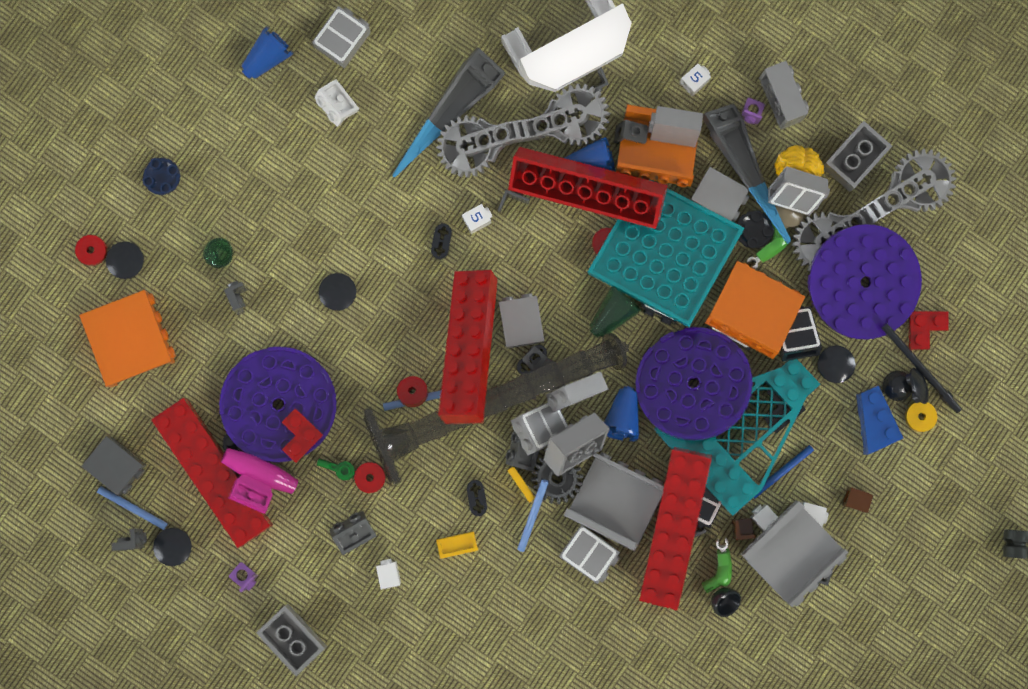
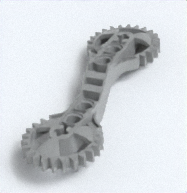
[436,83,610,178]
[791,149,956,271]

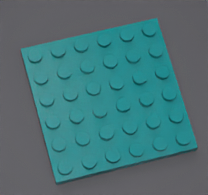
[587,180,744,327]

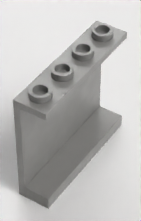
[564,452,664,551]
[740,500,849,607]

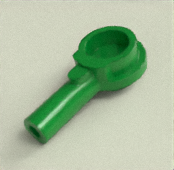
[317,458,355,481]

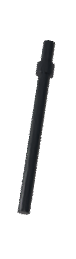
[881,323,962,413]

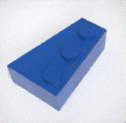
[856,386,904,455]

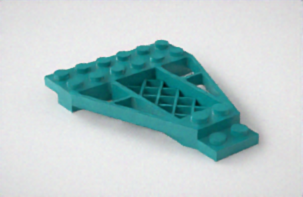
[654,359,821,516]

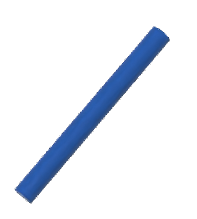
[754,445,814,499]

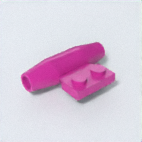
[221,448,299,514]

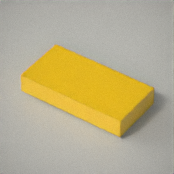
[507,467,535,503]
[436,531,478,559]

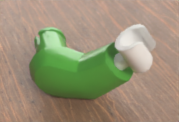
[747,222,788,270]
[702,538,732,593]

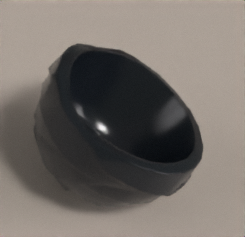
[882,370,913,401]
[711,587,741,617]

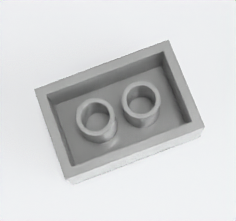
[759,61,809,130]
[824,121,892,192]
[543,412,609,476]
[256,604,327,676]

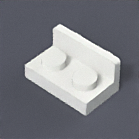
[315,80,359,127]

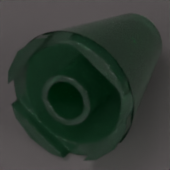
[590,286,641,338]

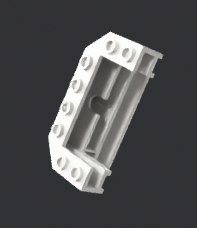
[501,0,631,92]

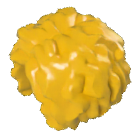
[774,145,825,177]

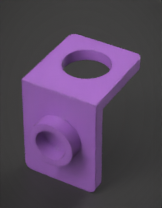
[741,98,765,124]
[229,562,258,592]

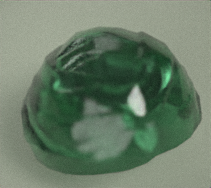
[203,238,233,269]

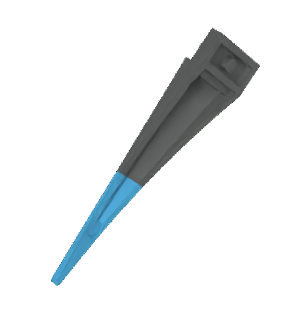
[392,48,506,177]
[703,103,791,244]

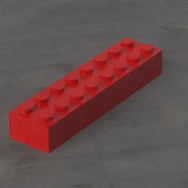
[508,147,668,229]
[438,270,498,424]
[151,398,273,548]
[639,447,713,610]

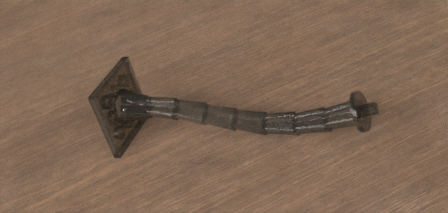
[362,333,629,487]

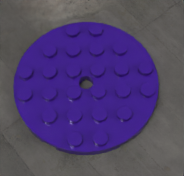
[808,224,922,340]
[636,327,753,440]
[219,347,337,462]

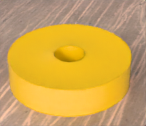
[905,402,937,432]

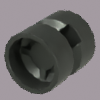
[1003,529,1028,559]

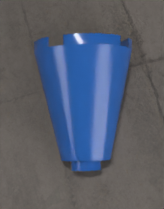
[241,26,294,79]
[564,137,615,171]
[604,386,639,442]

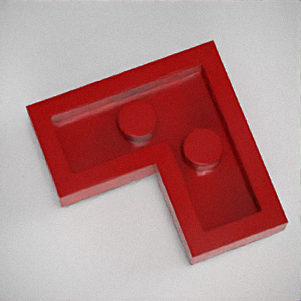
[909,311,949,350]
[282,408,323,463]

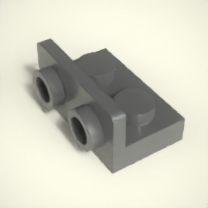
[224,281,247,315]
[506,431,539,471]
[330,511,376,555]
[111,528,147,551]

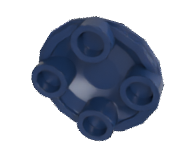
[143,158,181,195]

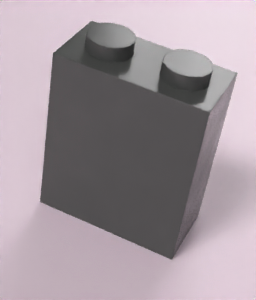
[81,436,146,496]

